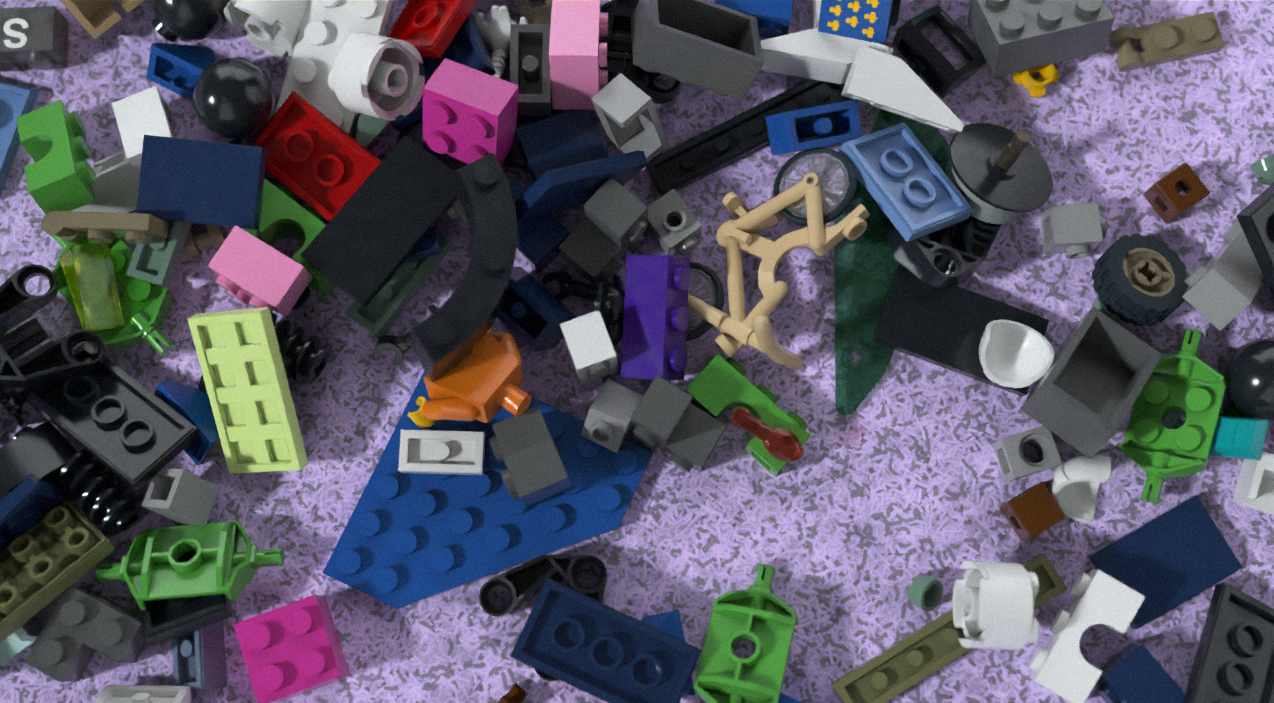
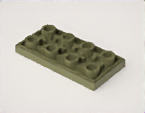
[0,499,116,643]

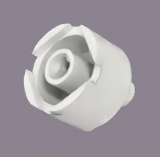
[224,0,308,57]
[328,33,425,121]
[952,560,1039,650]

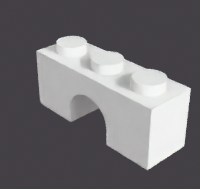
[1028,569,1145,703]

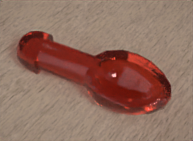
[731,408,804,462]

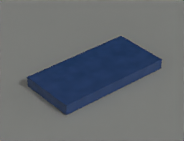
[510,577,702,703]

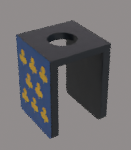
[818,0,901,44]

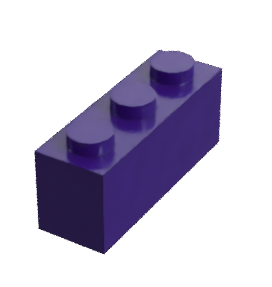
[621,255,692,380]

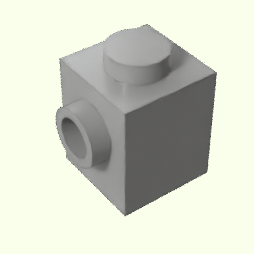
[648,189,703,256]
[1040,203,1107,259]
[142,467,220,526]

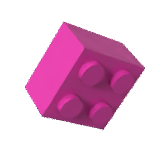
[423,58,519,166]
[234,594,351,703]

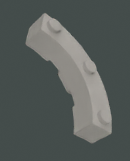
[1182,221,1264,331]

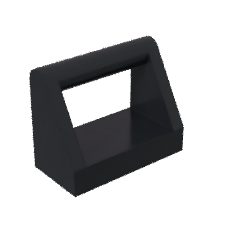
[892,4,987,99]

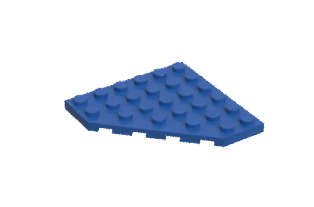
[323,370,653,609]

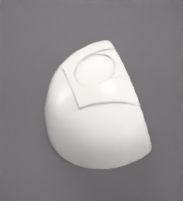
[979,320,1054,388]
[1050,455,1111,523]

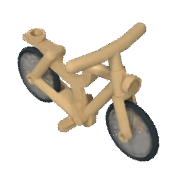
[686,147,870,370]

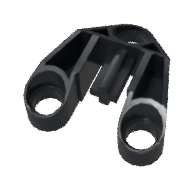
[601,0,681,104]
[884,213,1001,289]
[0,264,106,388]
[479,555,608,682]

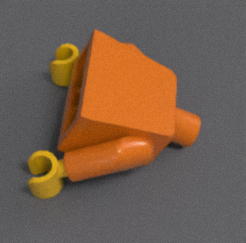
[407,327,532,429]

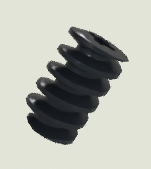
[271,312,332,386]
[58,449,150,537]

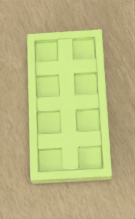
[188,307,309,474]

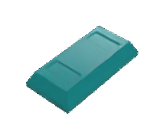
[1209,416,1270,461]

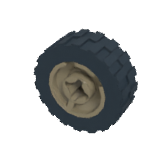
[1092,234,1189,326]

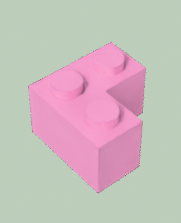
[549,0,609,110]
[207,225,313,317]

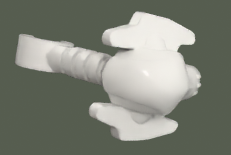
[475,5,528,79]

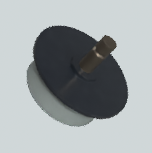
[945,123,1053,224]

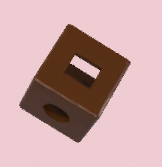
[1143,162,1210,224]
[999,482,1065,541]

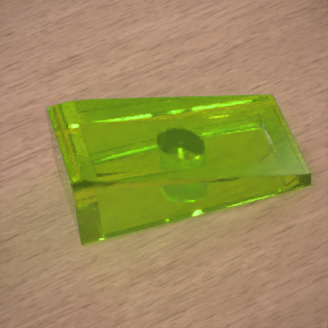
[59,243,124,331]

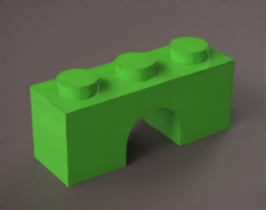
[16,100,97,214]
[241,178,337,298]
[685,354,811,477]

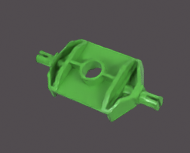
[49,235,175,357]
[1117,329,1227,504]
[95,521,285,610]
[693,564,799,703]

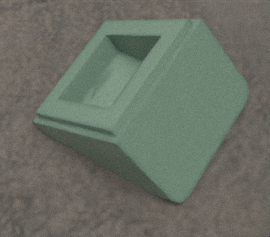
[354,114,390,148]

